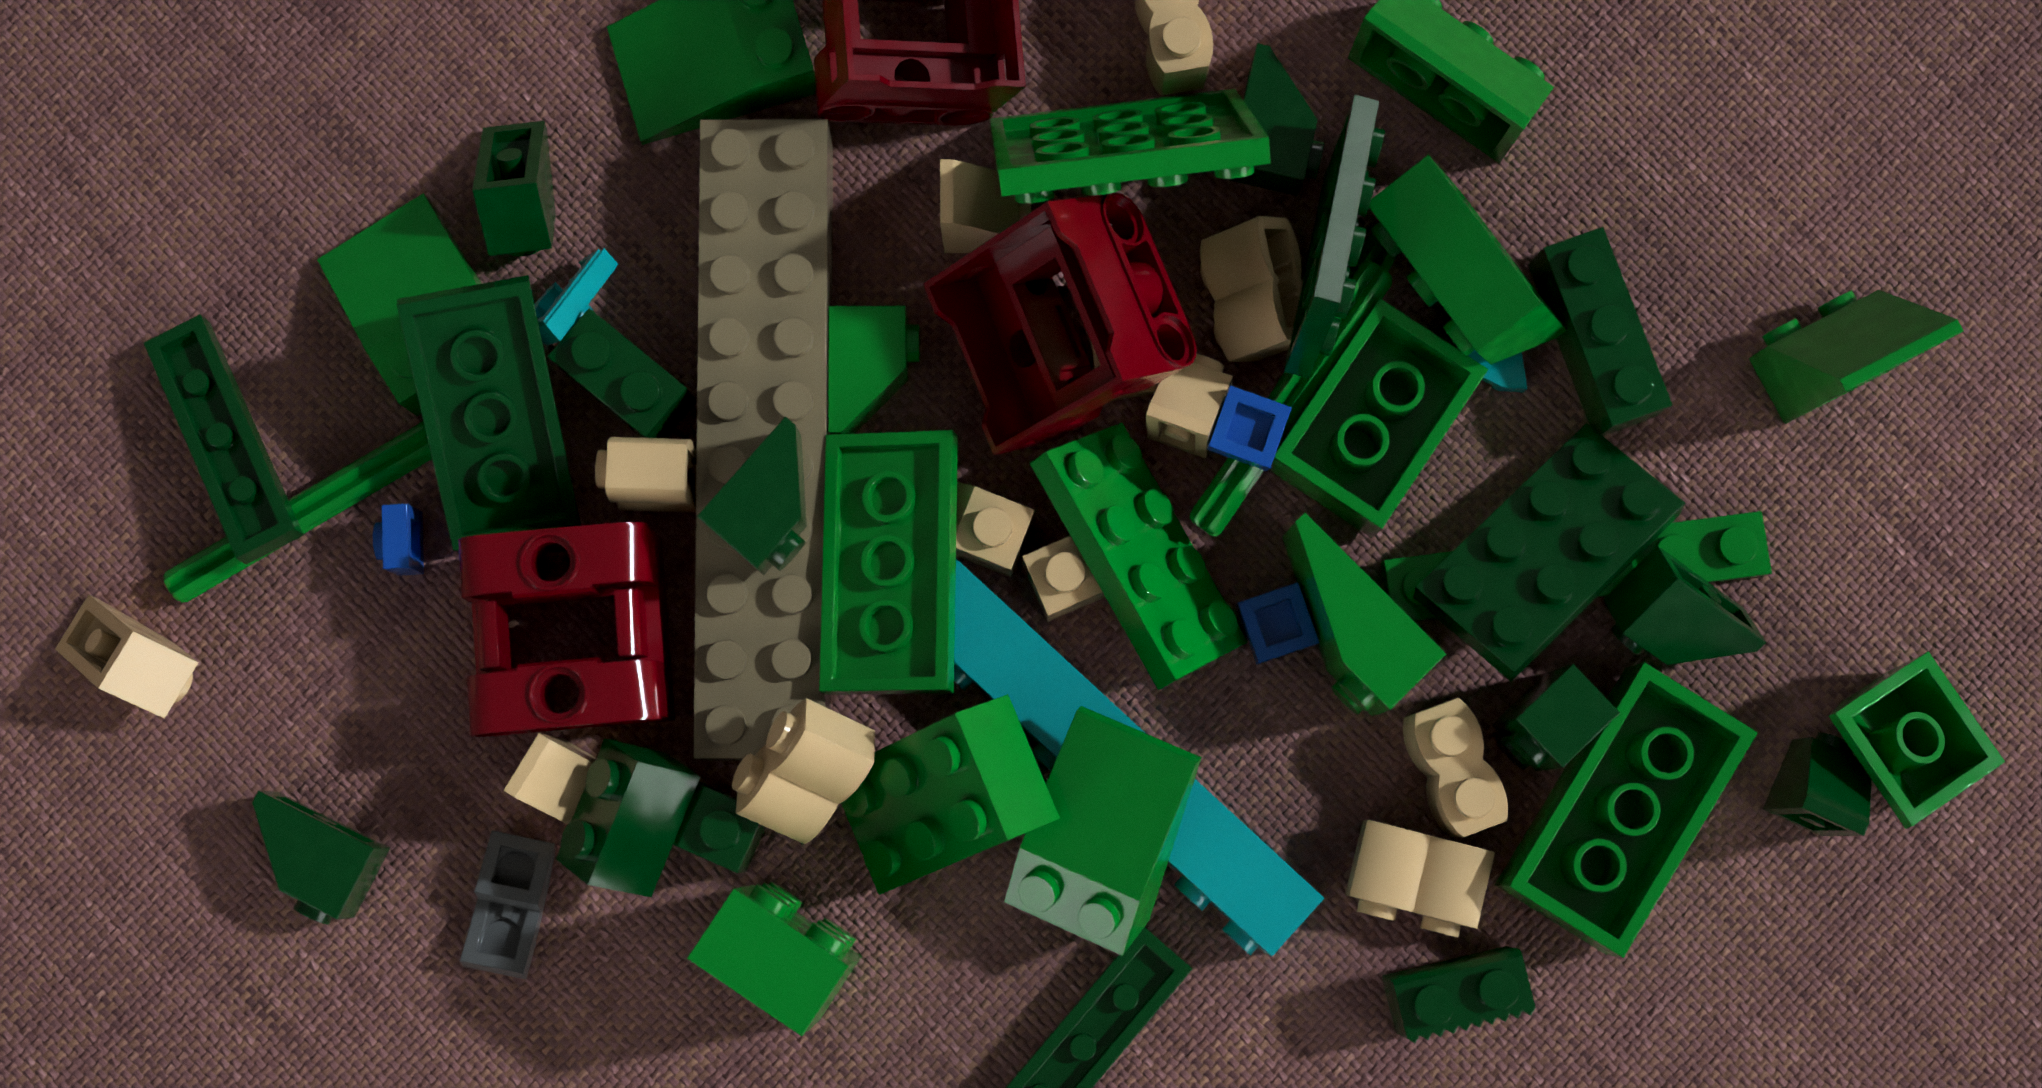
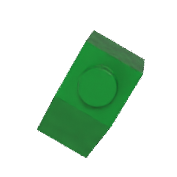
[828,306,920,435]

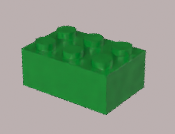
[1269,298,1489,538]
[840,694,1060,895]
[687,881,862,1036]

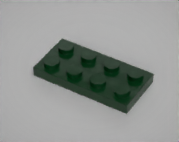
[1284,94,1385,378]
[397,275,581,551]
[1413,423,1685,682]

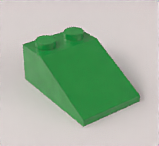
[607,0,816,145]
[317,193,482,417]
[1749,290,1964,424]
[1282,513,1446,716]
[1004,706,1202,956]

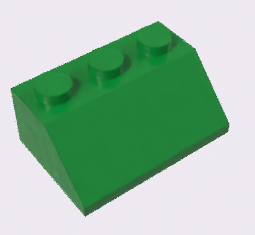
[1348,0,1554,164]
[1369,154,1567,365]

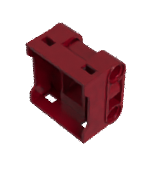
[814,0,1026,126]
[923,192,1197,455]
[458,522,675,737]

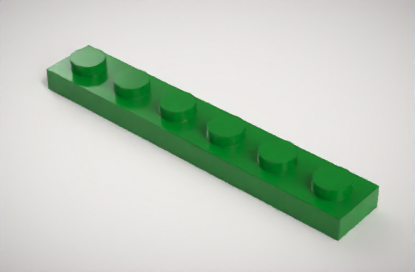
[1381,511,1772,622]

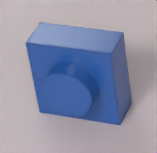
[1206,385,1292,472]
[373,504,424,576]
[1236,582,1319,665]

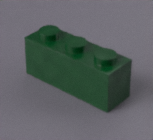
[1528,227,1673,436]

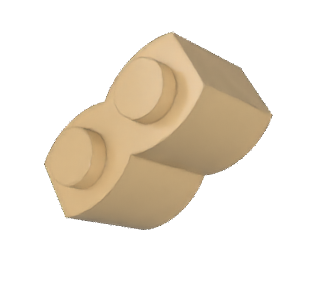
[1134,0,1213,96]
[1200,216,1302,362]
[595,437,697,513]
[732,698,875,844]
[1403,698,1508,837]
[1345,820,1495,938]

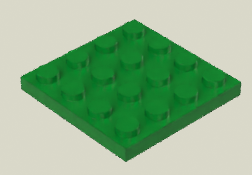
[990,89,1271,203]

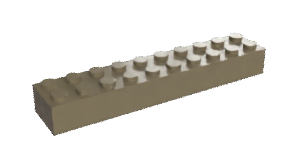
[694,119,833,761]

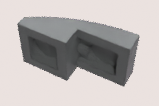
[460,830,556,979]

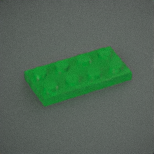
[1030,423,1248,690]
[819,430,958,695]

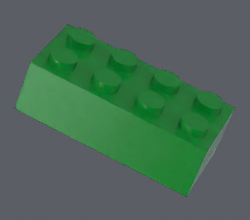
[1495,662,1758,958]

